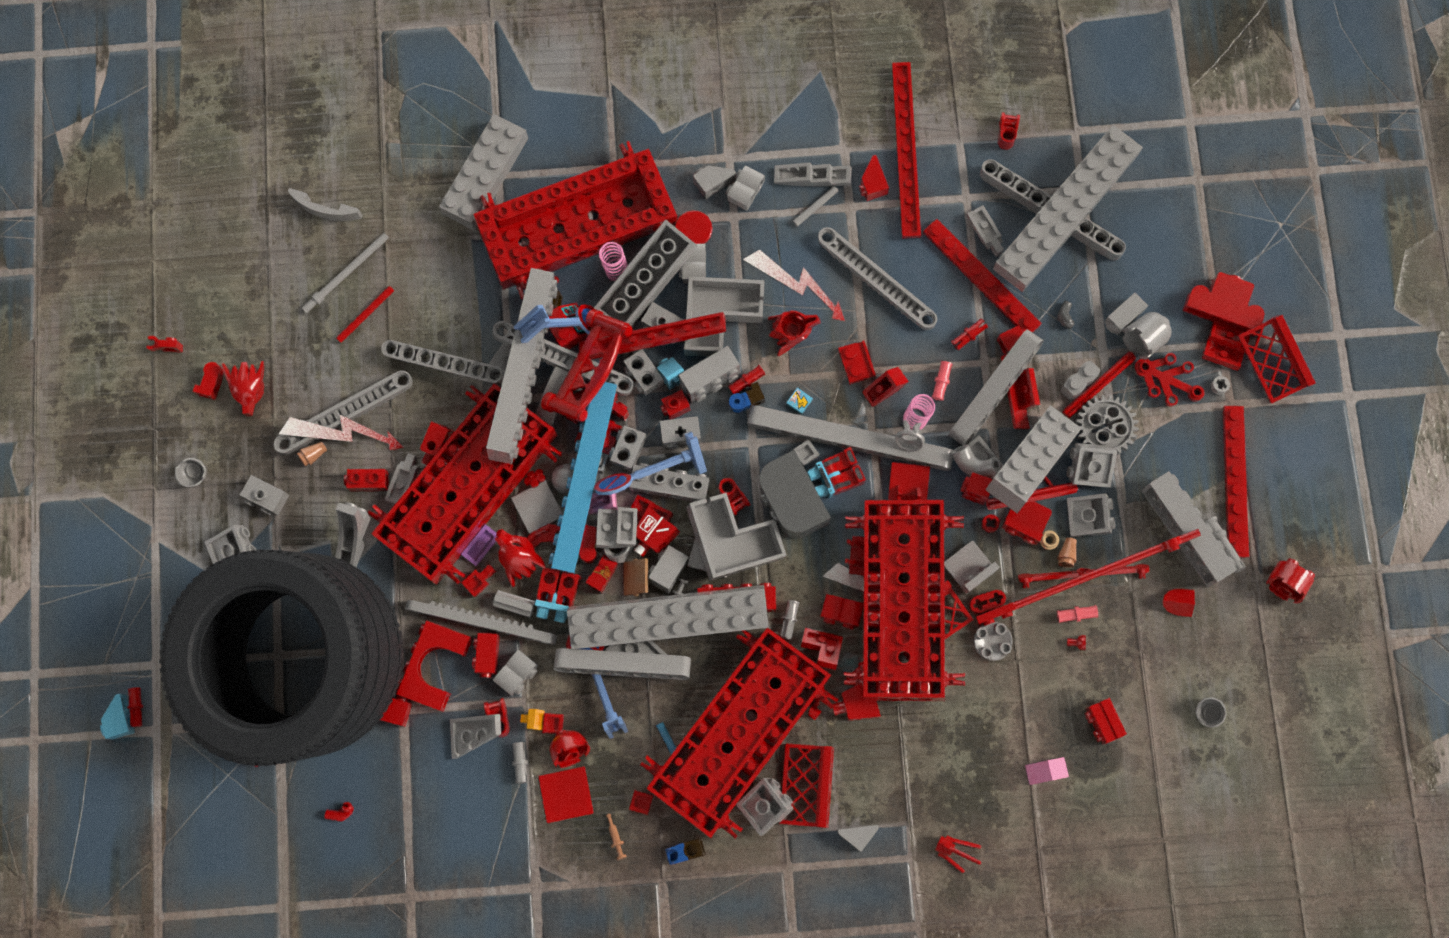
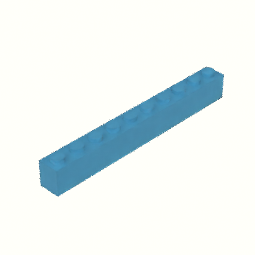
[548,382,617,574]

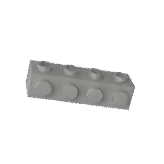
[629,463,710,502]

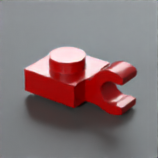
[146,336,183,353]
[461,564,497,597]

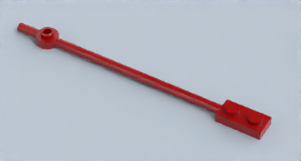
[976,529,1201,627]

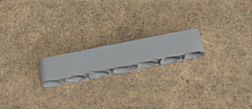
[949,330,1044,445]
[381,340,505,385]
[554,648,691,680]

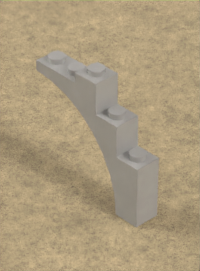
[335,502,371,568]

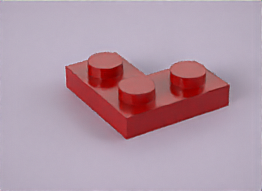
[801,628,843,670]

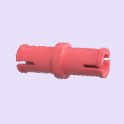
[931,361,953,401]
[1057,605,1098,623]

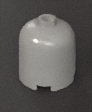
[1122,312,1172,360]

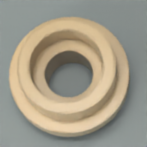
[1040,530,1059,550]

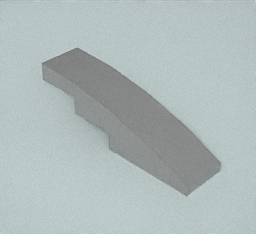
[774,163,852,186]

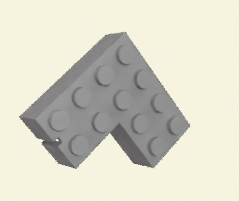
[684,277,764,357]
[686,493,787,581]

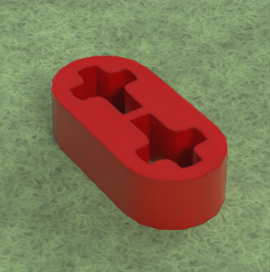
[969,590,1006,614]

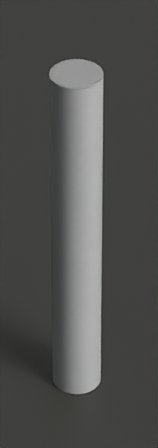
[793,186,838,227]

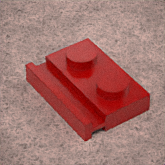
[838,340,876,385]

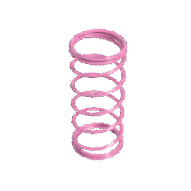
[599,242,628,281]
[903,394,935,430]

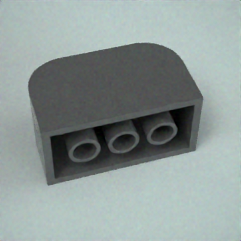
[760,450,831,539]

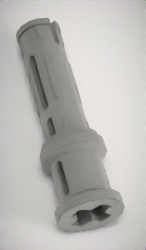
[1205,516,1246,573]

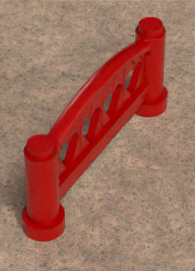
[541,309,633,422]

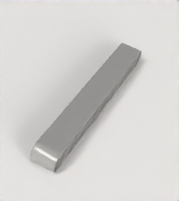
[980,159,1126,261]

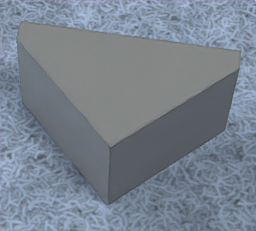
[837,825,879,852]

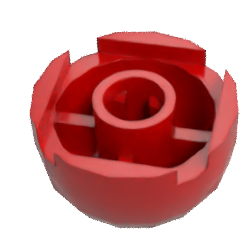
[549,730,590,768]

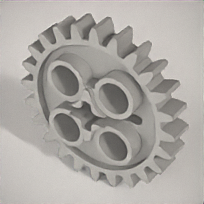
[1075,395,1139,455]

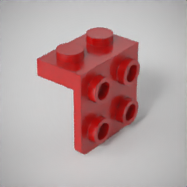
[1001,501,1052,545]

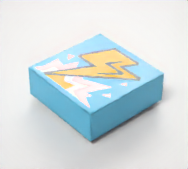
[786,388,813,415]

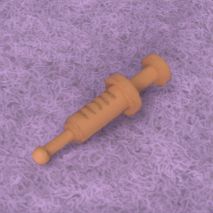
[606,814,627,860]

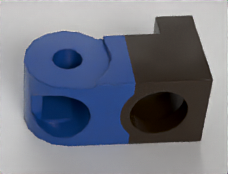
[729,381,765,413]
[665,838,706,865]

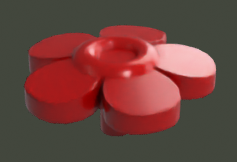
[524,469,546,488]

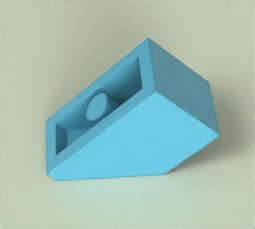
[657,357,684,390]
[100,694,135,740]

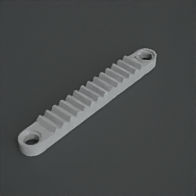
[818,227,937,330]
[493,321,633,396]
[274,370,413,455]
[405,600,557,645]

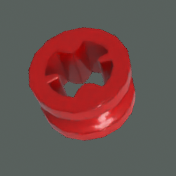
[981,514,1000,533]

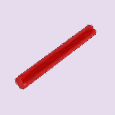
[1062,351,1136,419]
[986,482,1078,510]

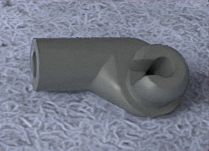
[1057,301,1074,329]

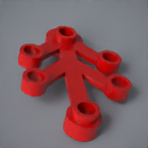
[1134,353,1204,407]

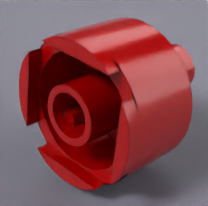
[1266,558,1315,603]

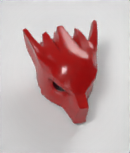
[768,310,821,356]
[222,361,264,417]
[495,529,546,587]

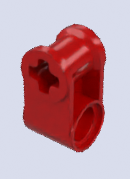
[998,112,1020,150]
[719,478,751,516]
[484,698,510,738]

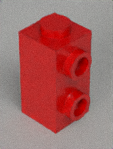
[344,469,389,492]
[472,633,500,678]

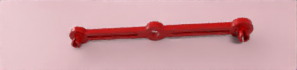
[1018,564,1149,588]

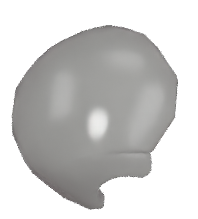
[175,457,207,488]
[552,464,574,495]
[1195,697,1227,728]

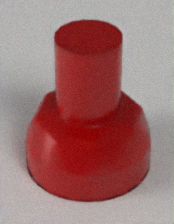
[1067,635,1086,651]

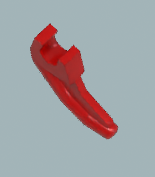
[526,524,561,548]

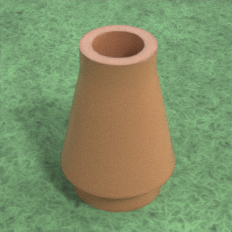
[297,441,327,466]
[1057,538,1077,568]

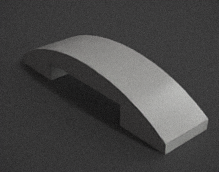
[288,188,363,221]

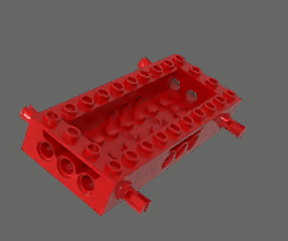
[473,141,677,300]
[368,384,562,585]
[844,500,965,702]
[640,628,839,839]

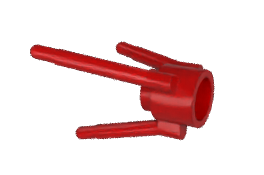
[935,835,981,873]

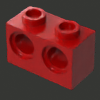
[960,472,993,505]

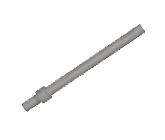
[302,233,389,313]

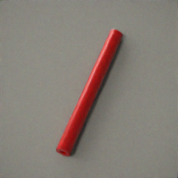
[336,286,394,343]

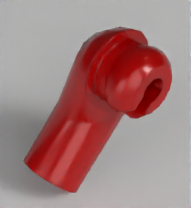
[325,802,354,822]

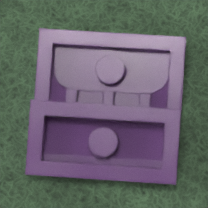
[461,524,496,566]

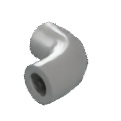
[951,445,1002,478]

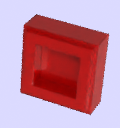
[542,713,564,734]
[629,790,654,815]

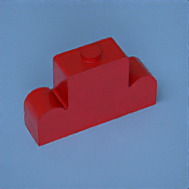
[1182,272,1265,337]

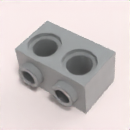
[623,349,664,396]
[609,425,647,472]

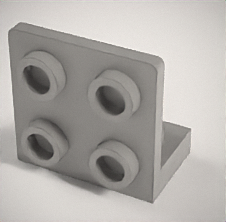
[944,541,1000,594]

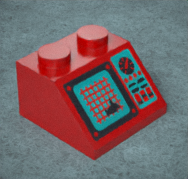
[548,303,588,350]

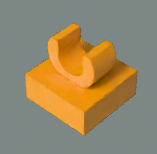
[520,709,545,731]

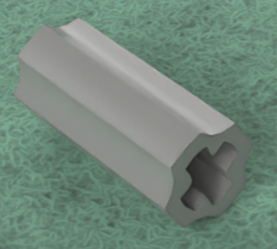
[493,590,536,618]

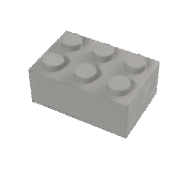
[679,346,740,403]

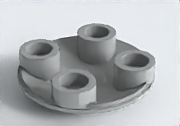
[974,622,1013,661]

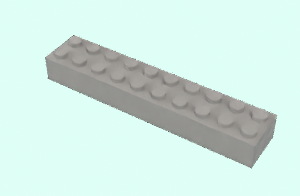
[993,125,1143,292]
[486,268,558,464]
[567,585,769,649]

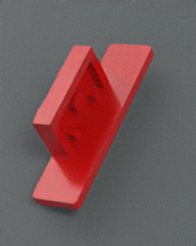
[1001,355,1040,429]

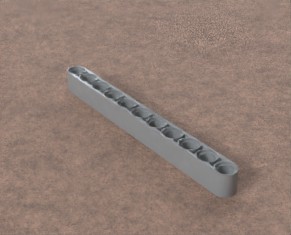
[747,405,953,471]

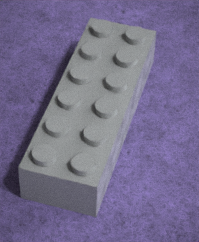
[439,114,528,231]
[594,219,698,327]
[985,405,1082,513]
[1141,471,1237,588]

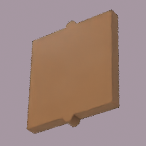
[624,558,648,596]

